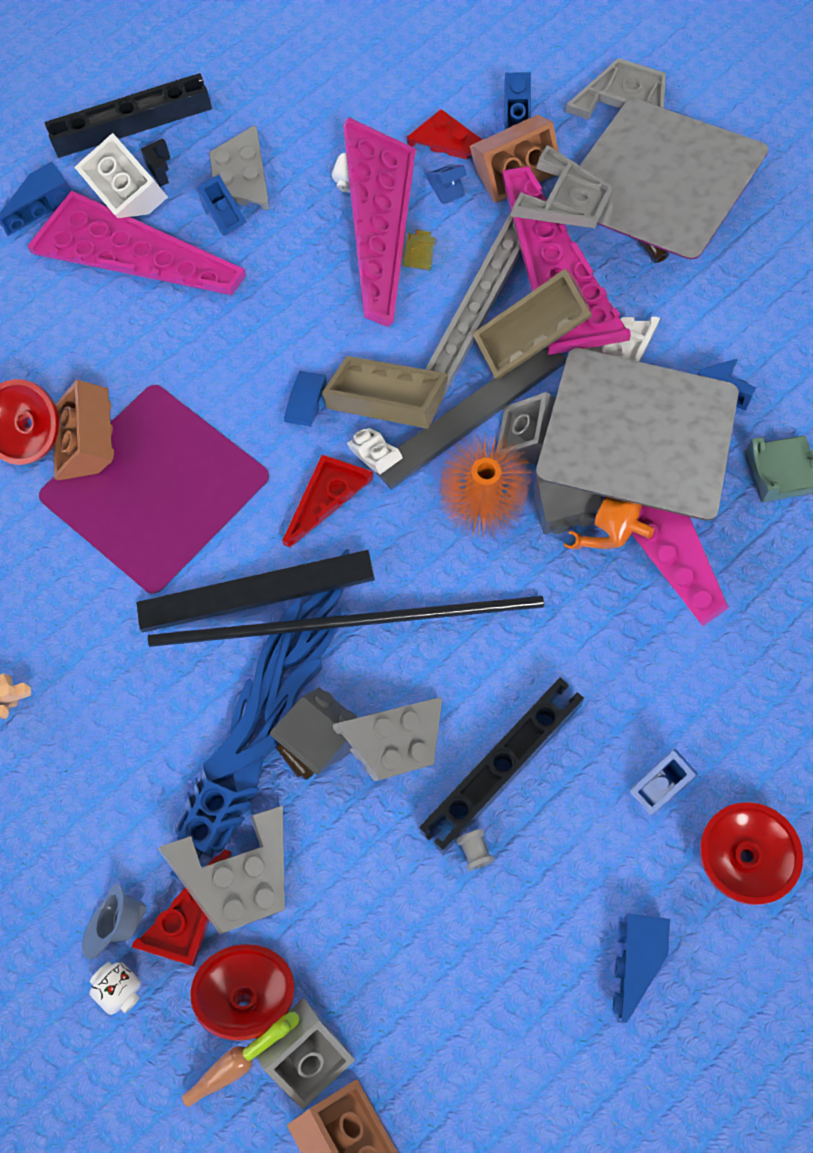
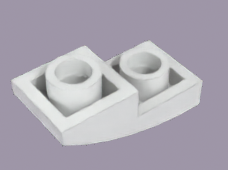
[347,428,403,474]

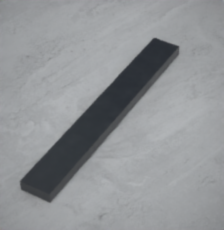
[136,550,375,633]

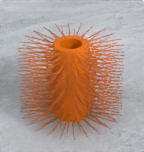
[439,433,532,540]

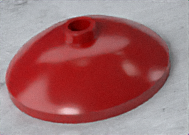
[0,379,59,465]
[700,802,803,905]
[190,944,294,1041]

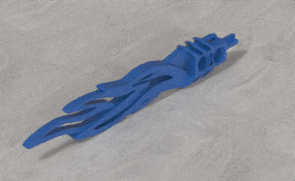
[170,549,350,880]

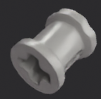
[456,829,495,871]

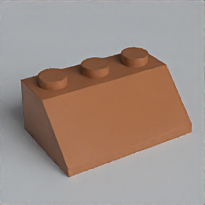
[470,115,559,203]
[53,379,114,480]
[287,1079,398,1153]

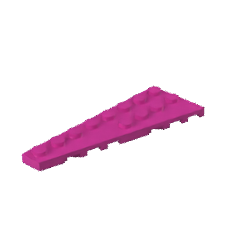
[343,117,416,327]
[502,166,631,355]
[27,191,246,295]
[603,496,729,626]

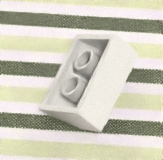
[74,133,168,218]

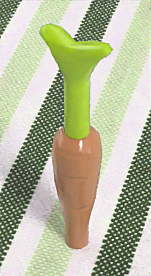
[182,1012,300,1107]

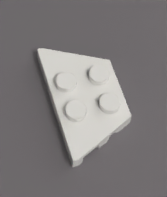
[585,317,660,362]

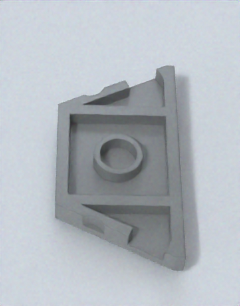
[209,126,270,210]
[333,697,442,781]

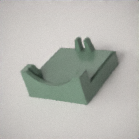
[746,435,813,502]

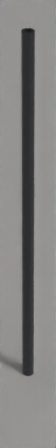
[148,596,544,647]

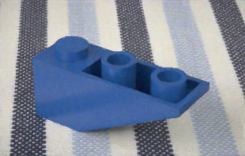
[504,72,531,130]
[0,162,71,236]
[613,914,670,1023]

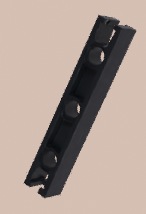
[44,73,212,158]
[419,677,584,855]

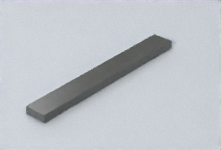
[374,348,566,490]

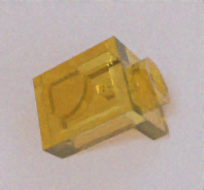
[403,230,437,271]

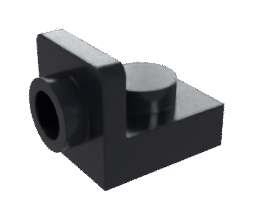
[141,139,170,187]

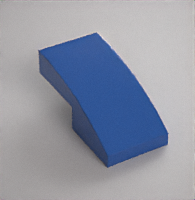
[284,371,327,427]

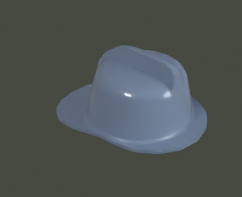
[82,884,146,959]

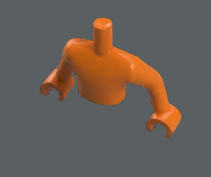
[563,497,655,550]

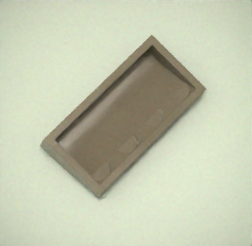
[472,268,593,380]
[322,356,448,429]

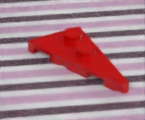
[407,109,482,160]
[282,455,374,548]
[132,849,232,967]

